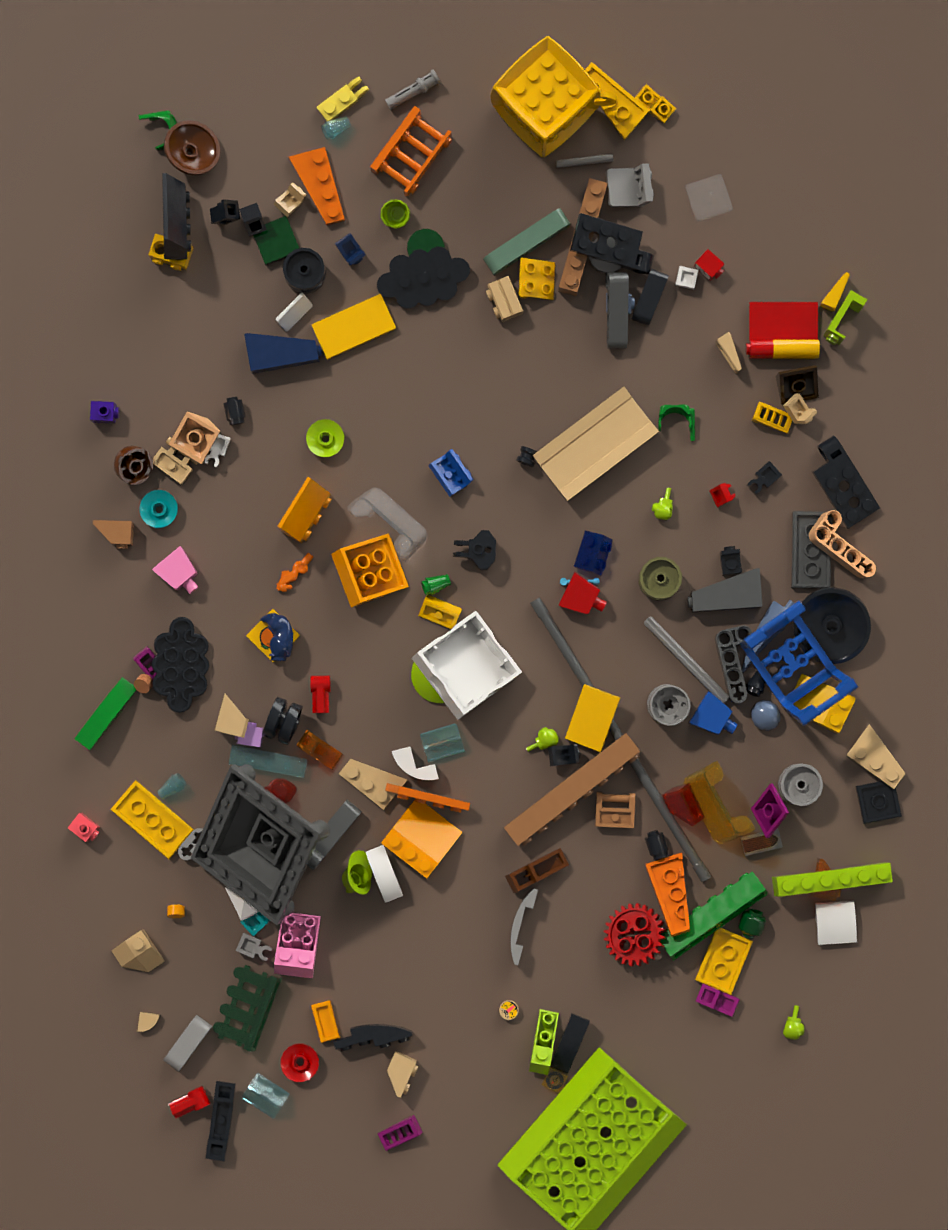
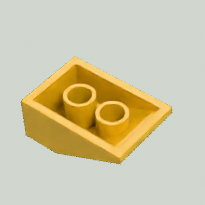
[793,674,856,734]

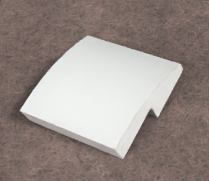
[815,901,857,945]

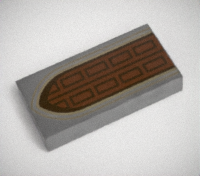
[740,828,783,856]

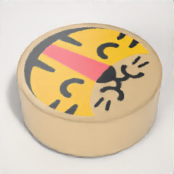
[499,1000,519,1020]

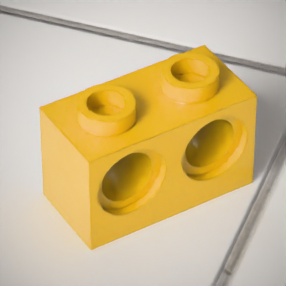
[148,233,193,271]

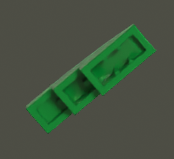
[74,677,137,750]

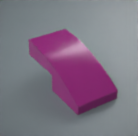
[696,984,740,1017]

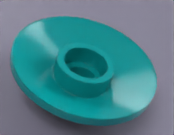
[139,490,178,528]

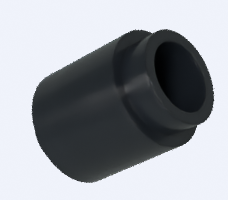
[223,397,246,425]
[644,830,669,860]

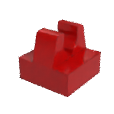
[709,483,736,508]

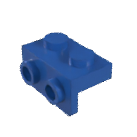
[428,449,473,497]

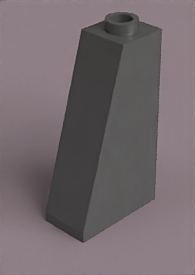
[688,568,763,612]

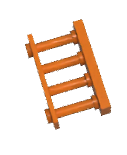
[370,106,452,197]

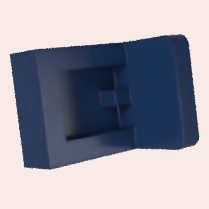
[334,233,366,265]

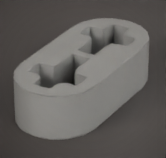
[178,828,203,860]

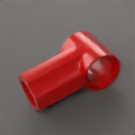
[310,675,331,713]
[169,1086,211,1119]

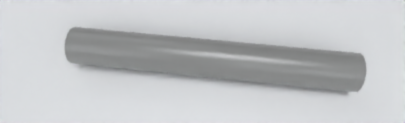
[556,154,613,168]

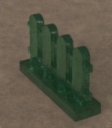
[213,965,282,1052]

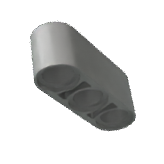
[164,1015,212,1072]

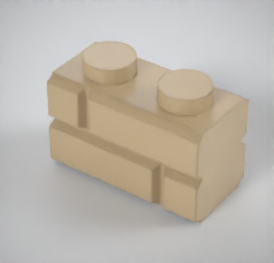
[485,276,523,322]

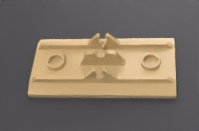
[533,387,659,501]

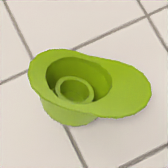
[342,850,372,895]

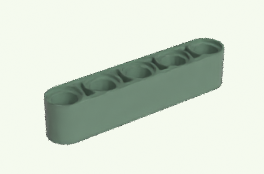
[483,208,571,275]

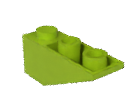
[529,1009,559,1075]

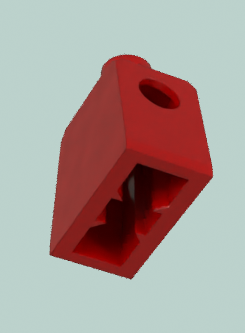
[559,572,607,614]

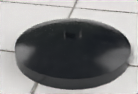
[793,587,871,664]

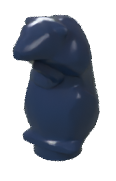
[260,613,293,661]

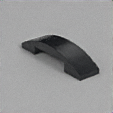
[205,1081,236,1161]

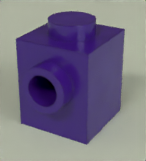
[90,401,119,424]

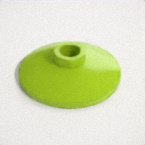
[306,419,344,457]

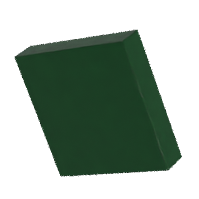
[253,216,299,266]

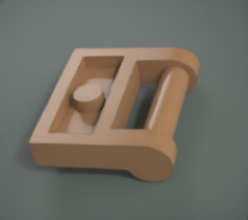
[595,792,635,828]

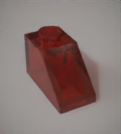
[662,783,705,826]

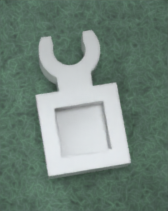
[205,434,231,468]

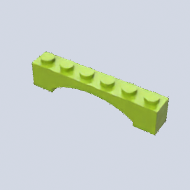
[772,863,893,897]

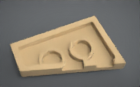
[339,759,407,810]

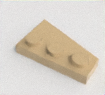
[847,724,906,789]

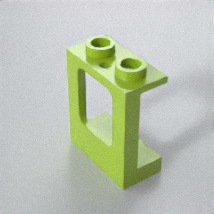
[823,290,867,345]

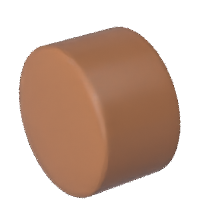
[134,674,153,693]

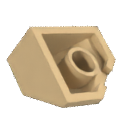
[111,929,165,972]

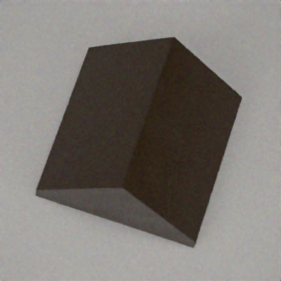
[776,365,819,405]

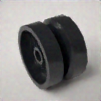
[283,248,326,294]
[262,697,303,745]

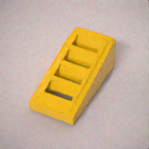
[820,272,850,312]
[751,401,792,434]

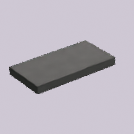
[791,511,831,589]

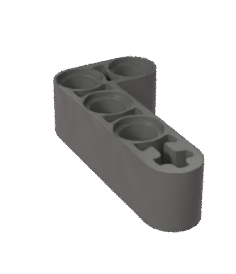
[605,272,629,349]
[715,625,752,704]
[307,800,362,870]

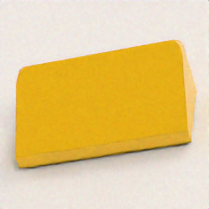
[418,595,462,629]

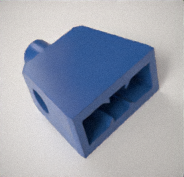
[689,691,738,735]

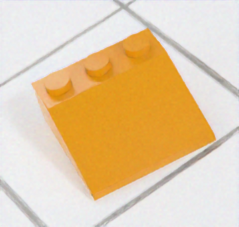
[278,477,332,544]
[331,533,409,608]
[381,800,462,879]

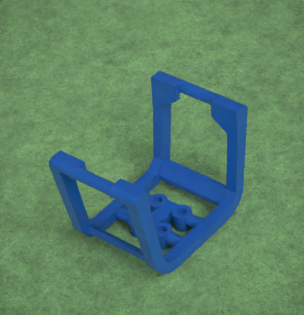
[740,601,858,726]

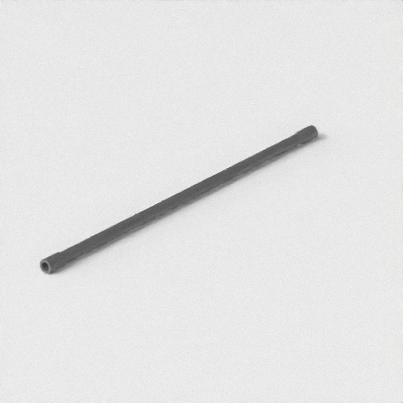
[530,597,711,882]

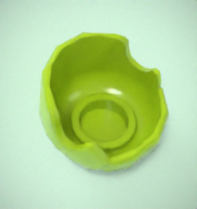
[381,199,410,229]

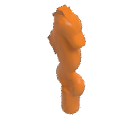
[276,553,314,592]

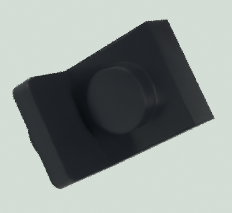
[720,546,742,575]

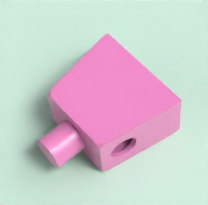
[152,546,198,594]

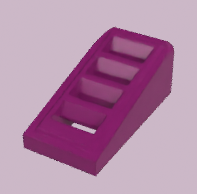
[133,646,156,679]
[377,1115,422,1151]

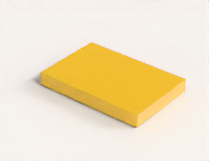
[565,684,620,752]
[695,928,753,995]

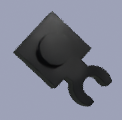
[747,461,782,494]

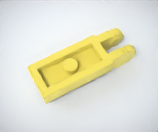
[317,77,369,123]

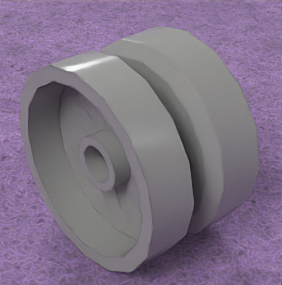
[778,763,823,806]

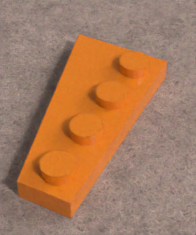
[289,147,345,225]
[385,783,470,813]
[645,852,690,937]

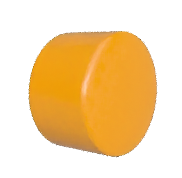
[167,904,185,918]

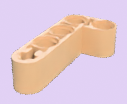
[809,510,876,579]

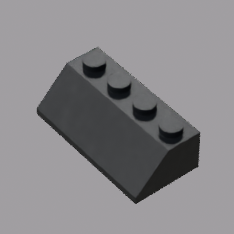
[162,173,191,259]

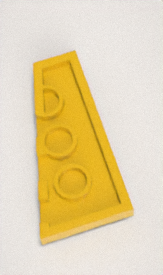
[585,62,649,141]

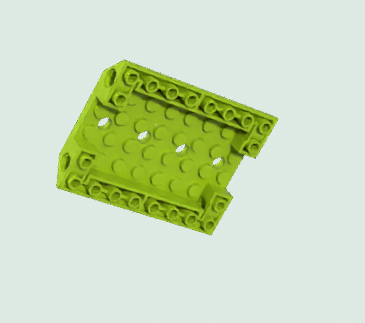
[497,1047,687,1230]

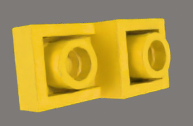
[634,84,676,123]

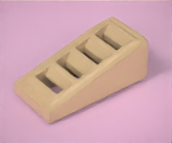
[715,332,742,374]

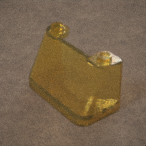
[683,761,755,844]

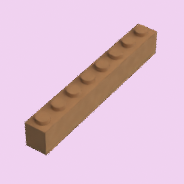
[504,733,640,846]

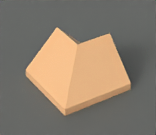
[169,411,220,464]

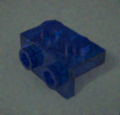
[574,530,613,576]

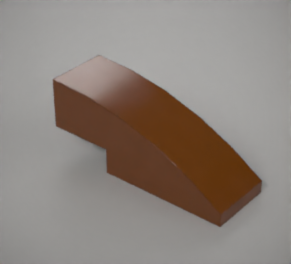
[505,848,569,893]

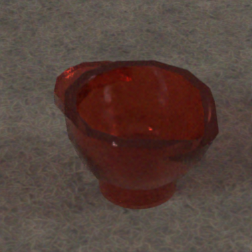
[264,778,297,804]

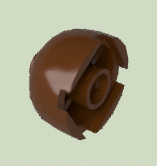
[114,445,154,485]

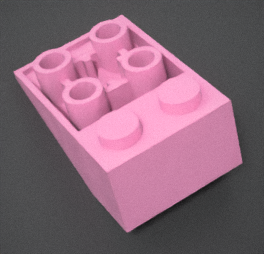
[274,913,321,978]

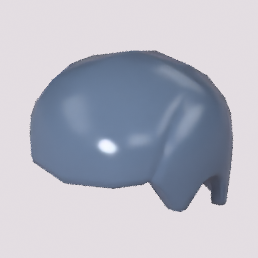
[751,700,781,731]

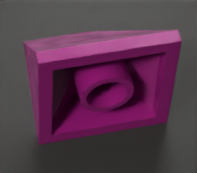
[751,783,789,838]

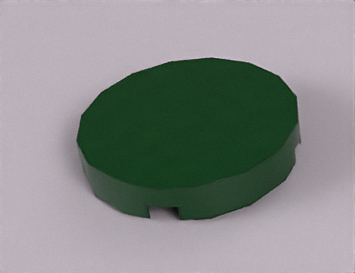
[407,229,445,256]

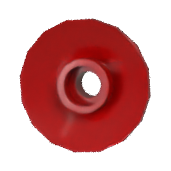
[281,1043,319,1082]

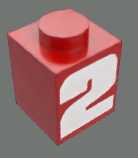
[694,249,725,281]

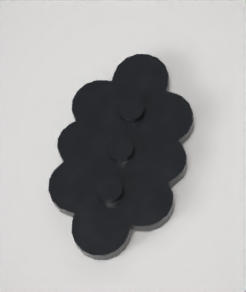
[377,247,470,308]
[151,617,209,713]

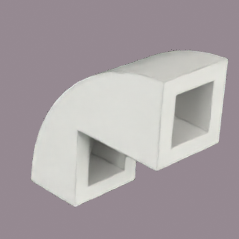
[392,747,439,780]
[366,845,403,903]

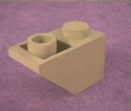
[387,1051,419,1098]

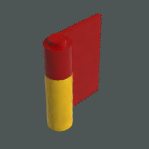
[746,302,820,359]

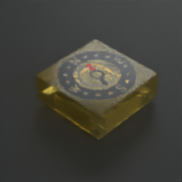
[542,1067,568,1093]

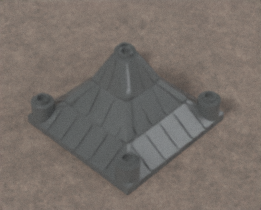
[191,764,329,925]

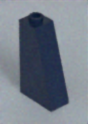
[244,333,322,374]

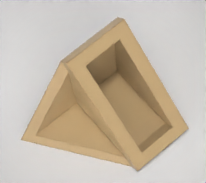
[215,694,249,738]

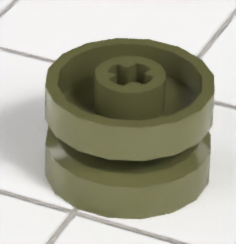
[638,557,682,601]

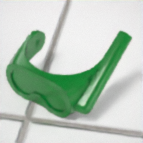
[138,110,177,150]
[658,404,695,441]

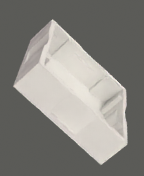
[412,611,522,720]

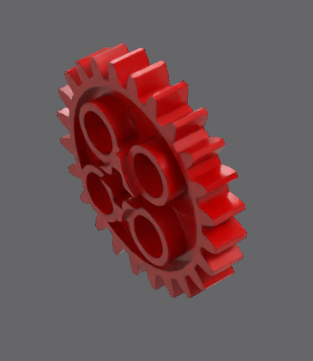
[604,903,666,967]

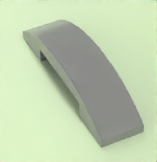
[510,888,538,965]

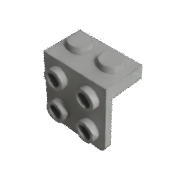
[605,164,654,207]

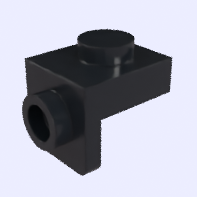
[548,744,580,766]

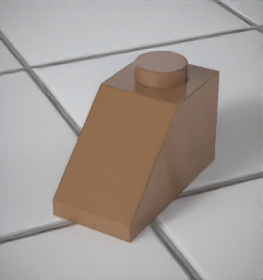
[93,520,134,549]

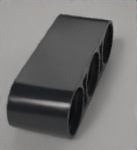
[631,268,669,326]

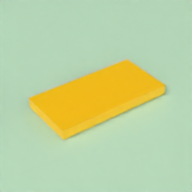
[311,294,396,360]
[110,780,194,859]

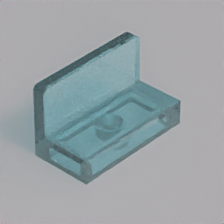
[420,723,465,763]
[242,1073,290,1118]

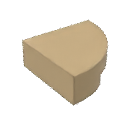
[137,1012,160,1032]

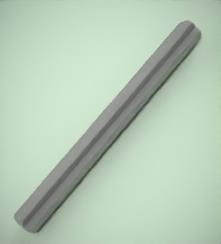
[644,616,729,703]

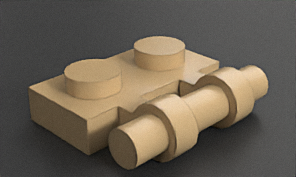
[153,437,199,485]

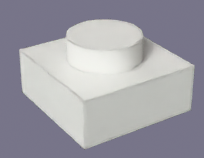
[675,266,698,290]

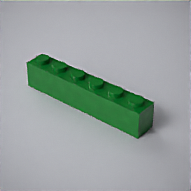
[660,871,768,961]

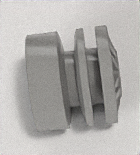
[647,684,690,726]

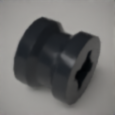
[516,446,537,467]

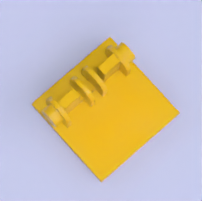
[518,258,555,300]

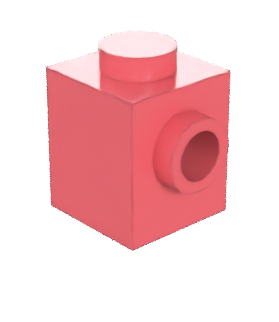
[68,813,100,842]

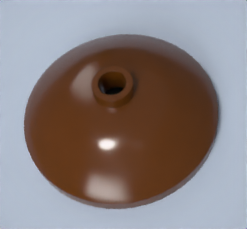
[164,121,220,175]

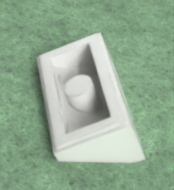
[276,293,313,332]

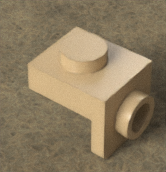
[274,183,306,217]
[783,394,817,424]

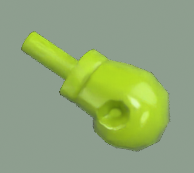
[652,488,673,520]
[526,727,559,752]
[783,1005,805,1040]

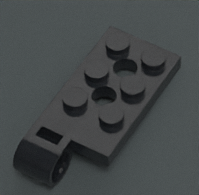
[570,213,654,275]
[812,435,880,529]

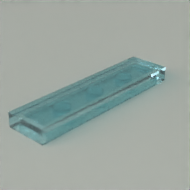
[228,745,308,778]

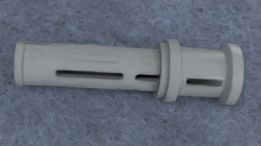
[385,69,441,110]

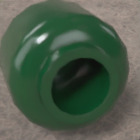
[738,908,766,939]

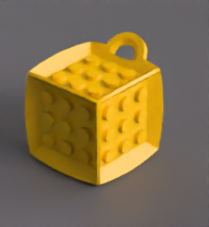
[490,36,617,157]

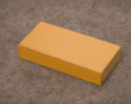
[311,1000,340,1043]

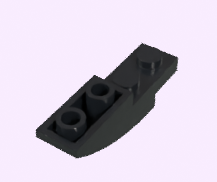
[333,1024,413,1051]

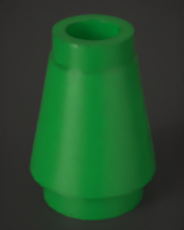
[421,574,451,596]

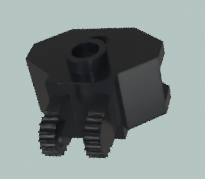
[453,530,496,570]

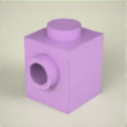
[235,722,264,748]

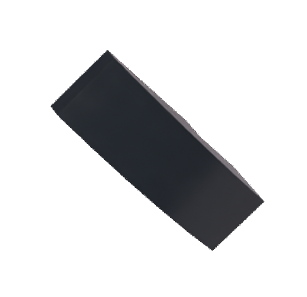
[550,1013,590,1074]

